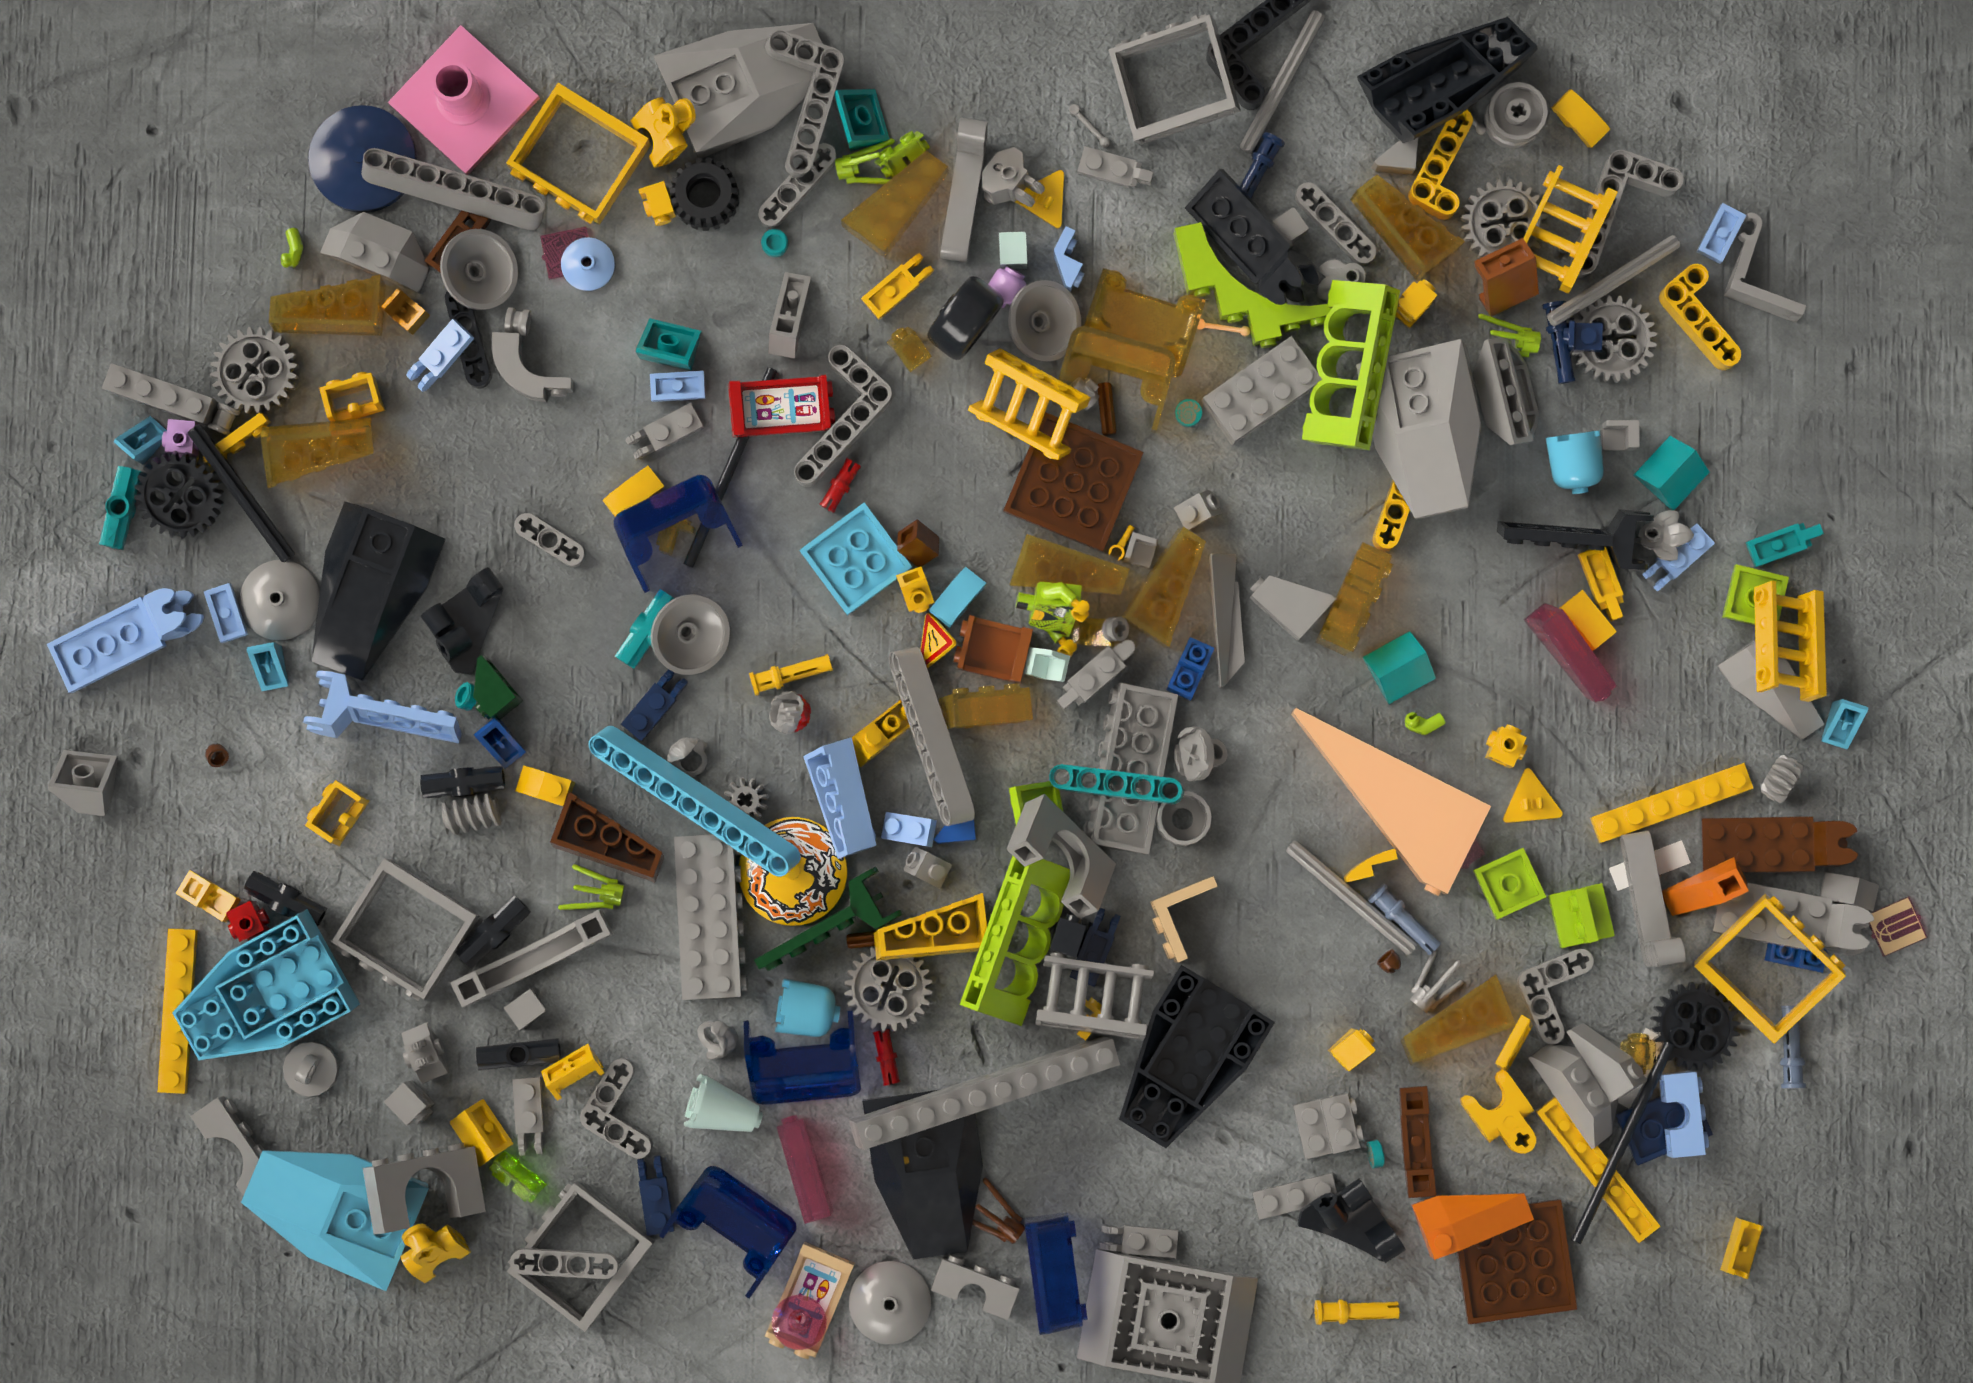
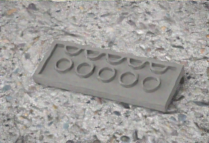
[1084,683,1178,854]
[674,835,747,1000]

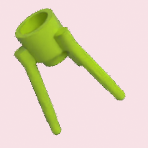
[835,139,895,184]
[1478,314,1541,357]
[558,864,624,910]

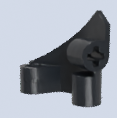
[421,567,504,675]
[1297,1178,1406,1263]

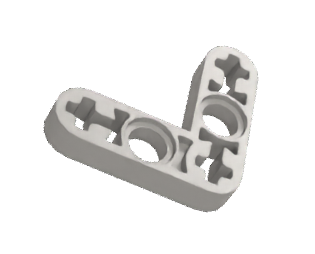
[1517,949,1594,1045]
[580,1058,652,1159]

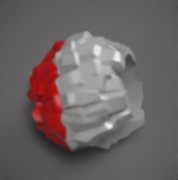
[769,691,811,735]

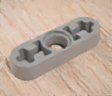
[514,513,586,567]

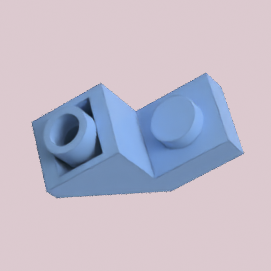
[1053,226,1085,292]

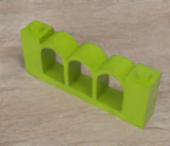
[1302,280,1400,451]
[959,855,1070,1026]

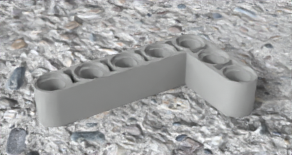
[765,30,844,178]
[940,118,988,263]
[1569,150,1684,279]
[794,345,893,487]
[1620,830,1686,967]

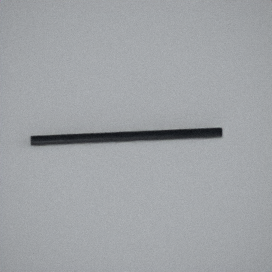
[683,367,777,568]
[1571,1041,1675,1244]

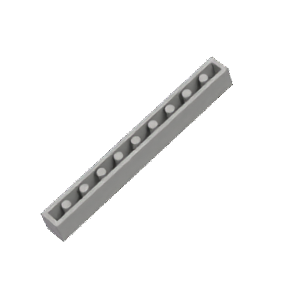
[849,1036,1120,1150]

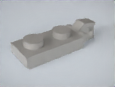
[1077,146,1154,188]

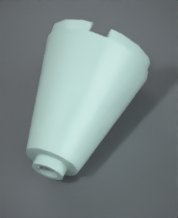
[684,1074,763,1132]

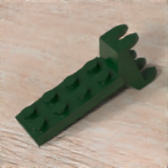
[754,867,903,972]

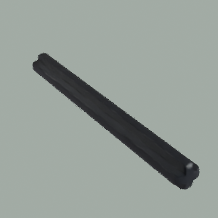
[188,424,295,562]

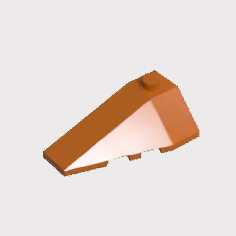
[1412,1193,1534,1260]

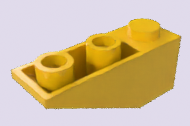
[852,700,910,767]

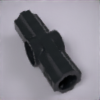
[420,766,505,799]
[243,871,327,927]
[455,895,531,969]
[476,1038,561,1071]

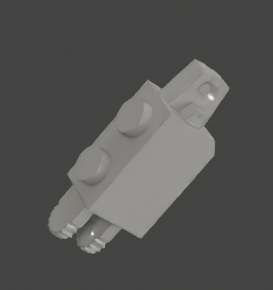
[1057,640,1136,710]

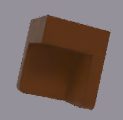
[897,519,939,567]

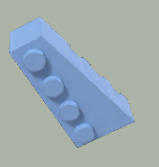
[803,737,876,859]

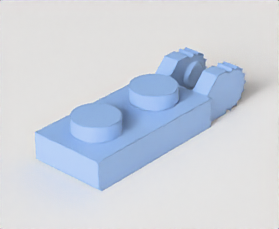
[406,319,474,392]
[1642,523,1715,591]

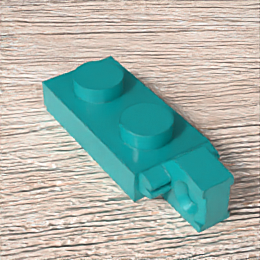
[1745,523,1824,568]

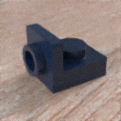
[1563,321,1603,352]

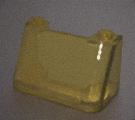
[1080,268,1206,377]

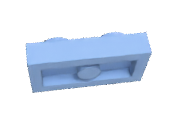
[1696,203,1746,264]
[650,371,706,402]
[204,583,248,643]
[881,812,937,847]

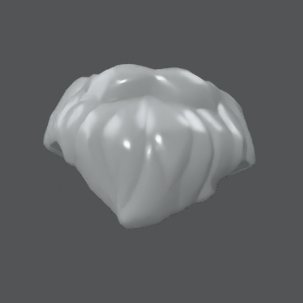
[667,737,707,777]
[697,1021,738,1060]

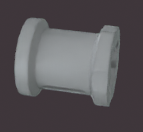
[207,402,241,436]

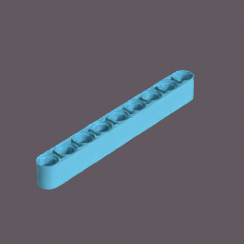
[588,726,801,877]

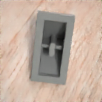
[1371,138,1418,174]
[1819,872,1879,911]

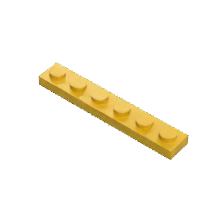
[1590,763,1753,843]
[157,928,198,1094]
[1535,1096,1661,1243]

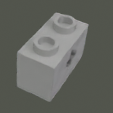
[384,1080,435,1126]

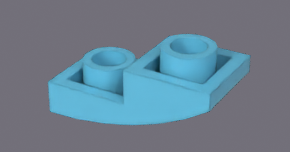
[929,566,986,628]

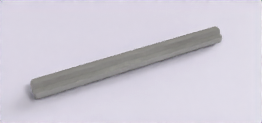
[1240,10,1325,154]
[1547,235,1680,326]
[1286,841,1417,955]

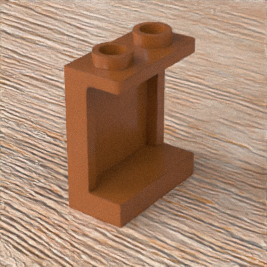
[1474,238,1539,317]
[953,615,1033,684]

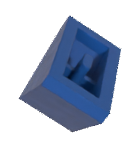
[474,718,526,769]
[933,819,976,844]

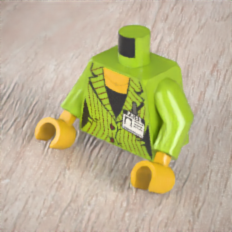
[1016,582,1090,657]

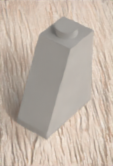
[1250,575,1336,641]

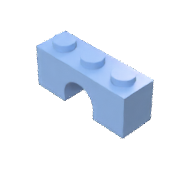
[1659,1071,1709,1158]

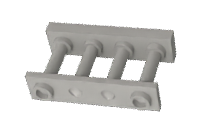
[1035,953,1154,1040]

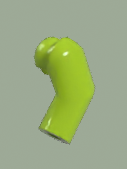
[280,228,303,268]
[1405,712,1446,735]

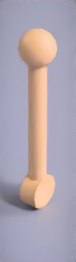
[1195,319,1251,336]

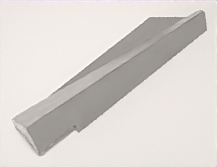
[1209,554,1245,688]

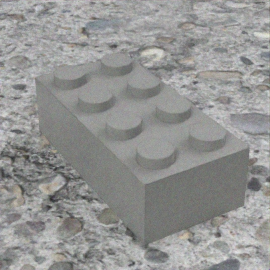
[1201,336,1322,446]

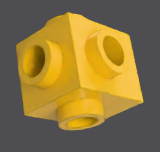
[1485,724,1528,768]

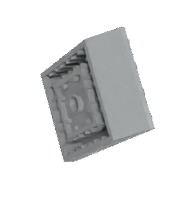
[1077,1249,1258,1383]

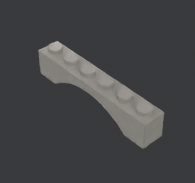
[451,910,614,1007]

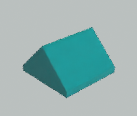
[834,89,890,152]
[636,318,701,371]
[1633,436,1710,510]
[1362,631,1436,704]

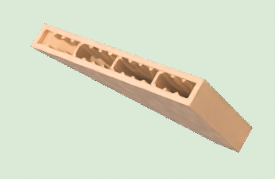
[1291,708,1491,896]

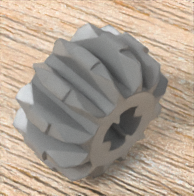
[1761,755,1803,803]
[724,777,769,819]

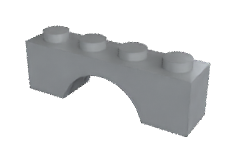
[102,363,218,427]
[190,1096,265,1196]

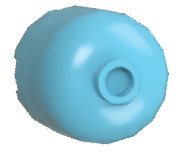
[1546,430,1604,494]
[775,978,840,1037]

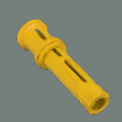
[749,654,833,696]
[1314,1299,1399,1325]

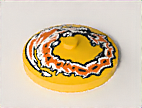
[739,817,847,926]

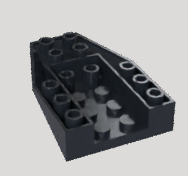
[862,1089,983,1260]

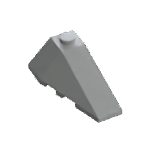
[1717,640,1824,740]

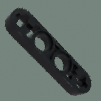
[445,291,491,389]

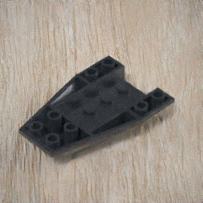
[1357,17,1537,143]
[311,501,446,681]
[1119,965,1275,1148]

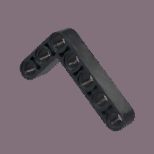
[1206,0,1311,110]

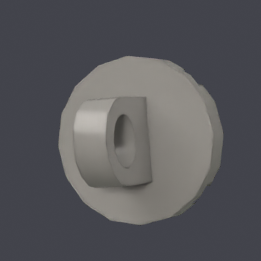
[1174,727,1227,781]
[283,1042,339,1097]

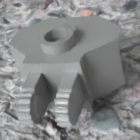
[982,147,1045,207]
[401,1022,449,1084]

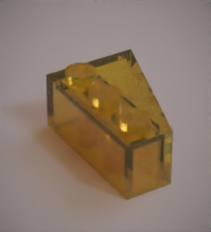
[938,683,1033,730]

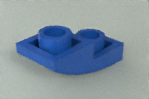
[1166,637,1214,701]
[1764,943,1828,973]

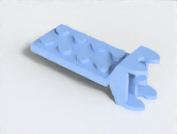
[47,588,204,693]
[303,671,462,743]

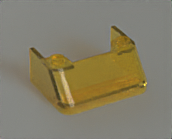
[1052,326,1176,433]

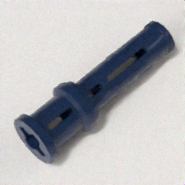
[1240,132,1285,198]
[1542,301,1575,384]

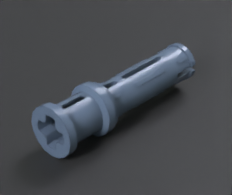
[1368,883,1441,955]
[1780,1006,1806,1088]

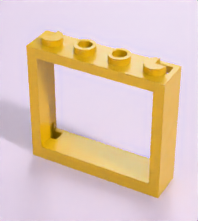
[506,83,651,225]
[1694,894,1846,1043]

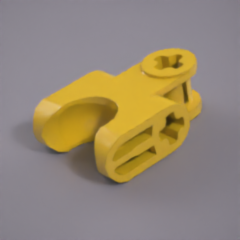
[631,97,696,168]
[1460,1069,1536,1154]
[400,1224,471,1283]

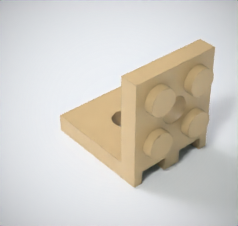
[1150,876,1217,963]

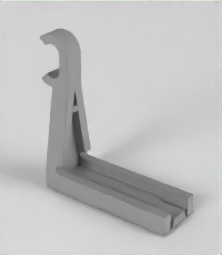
[1724,213,1806,323]

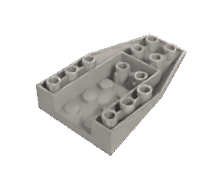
[654,23,833,159]
[1356,339,1482,520]

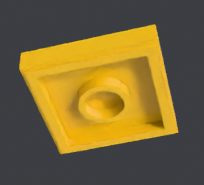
[1495,1015,1533,1072]

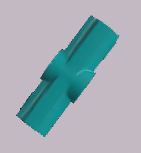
[99,466,142,550]
[615,589,675,670]

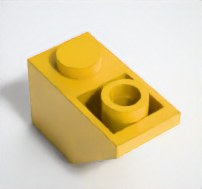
[1328,1028,1376,1071]

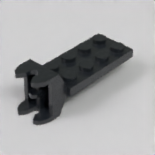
[1185,169,1321,305]
[1497,509,1654,570]

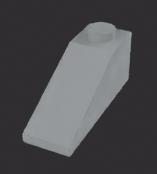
[768,272,811,358]
[1567,1023,1647,1103]

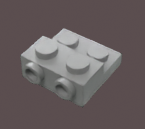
[1293,1093,1364,1159]

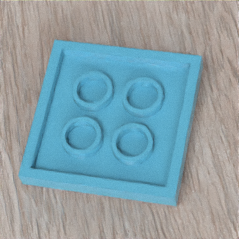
[799,503,912,616]

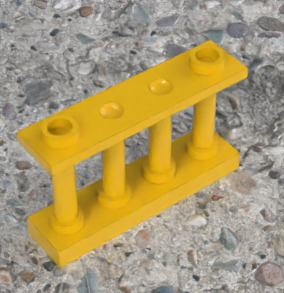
[1523,165,1618,294]
[968,348,1091,460]
[1754,581,1827,702]

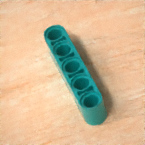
[1049,764,1184,804]

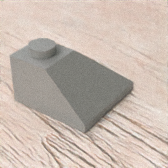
[48,750,118,816]

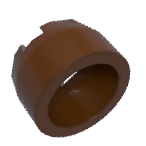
[205,743,229,767]
[1377,949,1401,974]

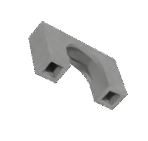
[1007,794,1116,918]
[363,1143,486,1234]

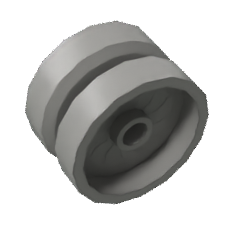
[1483,82,1548,149]

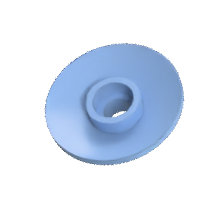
[561,237,615,291]

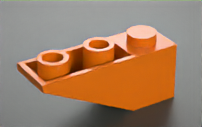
[1662,857,1749,916]

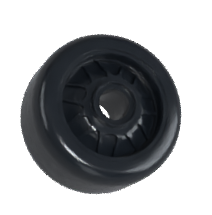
[927,276,1004,360]

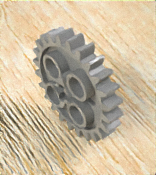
[1460,179,1549,259]
[1571,295,1657,383]
[210,327,299,415]
[844,947,932,1033]

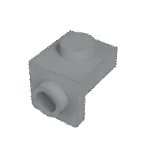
[1174,490,1222,531]
[904,847,952,889]

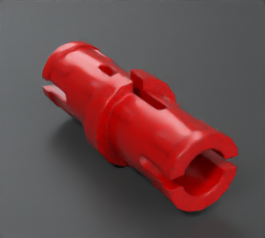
[819,458,861,513]
[872,1028,901,1086]

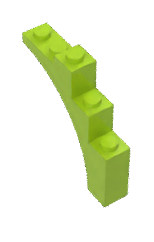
[1173,222,1331,348]

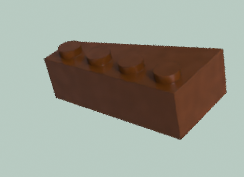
[550,792,664,883]

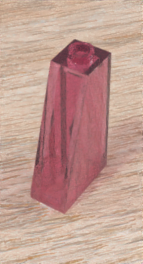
[1524,603,1617,702]
[777,1114,834,1224]

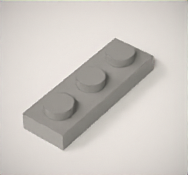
[1252,1173,1337,1220]

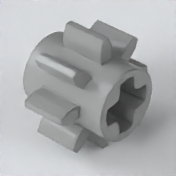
[1070,377,1099,410]

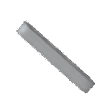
[758,143,837,229]
[1295,182,1376,266]
[510,1248,619,1279]

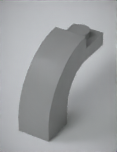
[492,332,574,402]

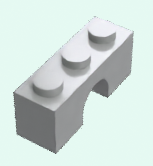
[931,1255,1020,1320]

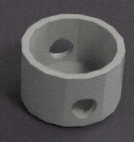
[1155,791,1212,846]

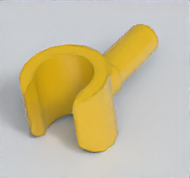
[1109,525,1135,560]

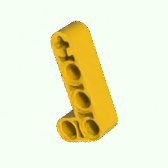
[1408,110,1473,220]
[1659,264,1741,370]
[1372,480,1410,552]

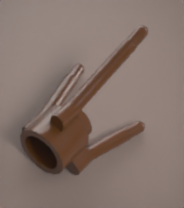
[972,1178,1026,1244]

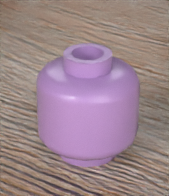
[988,266,1026,308]

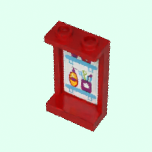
[728,375,835,438]

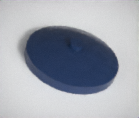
[308,105,417,213]

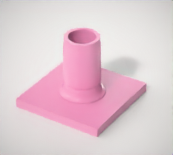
[388,25,540,175]

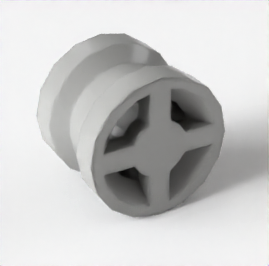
[504,307,531,337]

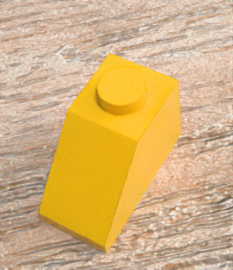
[515,765,575,806]

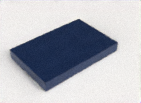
[1615,1096,1713,1166]

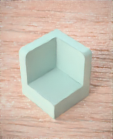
[999,232,1027,269]
[1023,647,1070,682]

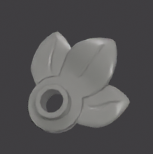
[1317,260,1366,300]
[1638,510,1694,561]

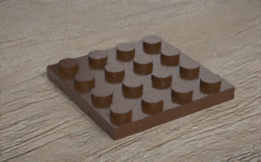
[1003,412,1144,552]
[1457,1199,1577,1324]

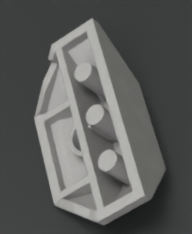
[320,212,430,294]
[1473,337,1539,445]
[1528,1044,1618,1149]

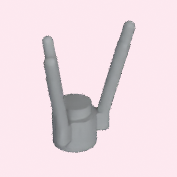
[1410,950,1463,1013]

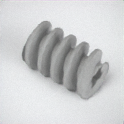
[442,793,502,835]

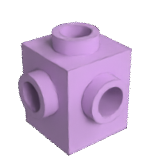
[162,419,199,458]

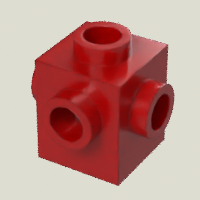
[226,901,270,942]

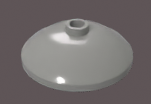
[440,229,518,310]
[1008,280,1081,362]
[239,560,320,641]
[651,594,730,675]
[849,1261,931,1344]

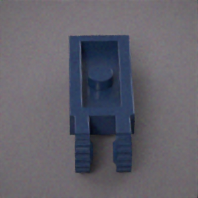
[621,669,688,742]
[1069,908,1121,987]
[637,1156,675,1236]

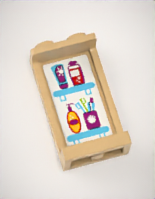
[765,1242,855,1359]

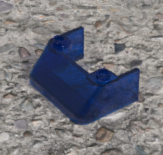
[613,474,743,593]
[743,1010,861,1105]
[659,1166,797,1299]
[1024,1212,1088,1335]

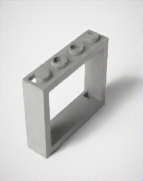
[1109,14,1241,145]
[332,858,480,1001]
[507,1181,655,1332]

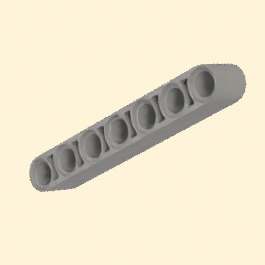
[361,148,545,230]
[889,647,975,826]

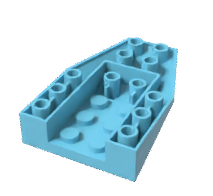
[172,909,360,1060]
[241,1150,429,1291]

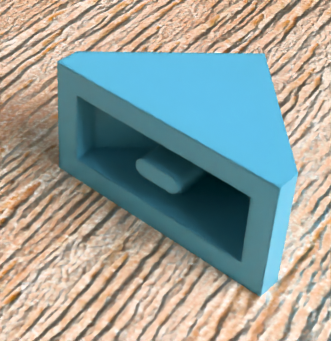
[114,416,167,465]
[247,642,288,691]
[1822,699,1868,750]

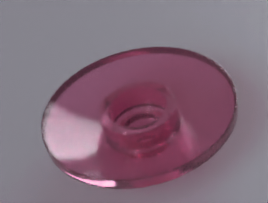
[772,1295,827,1350]

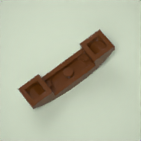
[1399,1086,1436,1198]

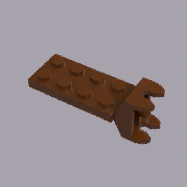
[1702,817,1858,872]

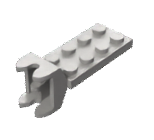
[1713,883,1874,956]

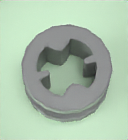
[1102,617,1129,641]

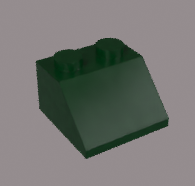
[473,655,523,720]

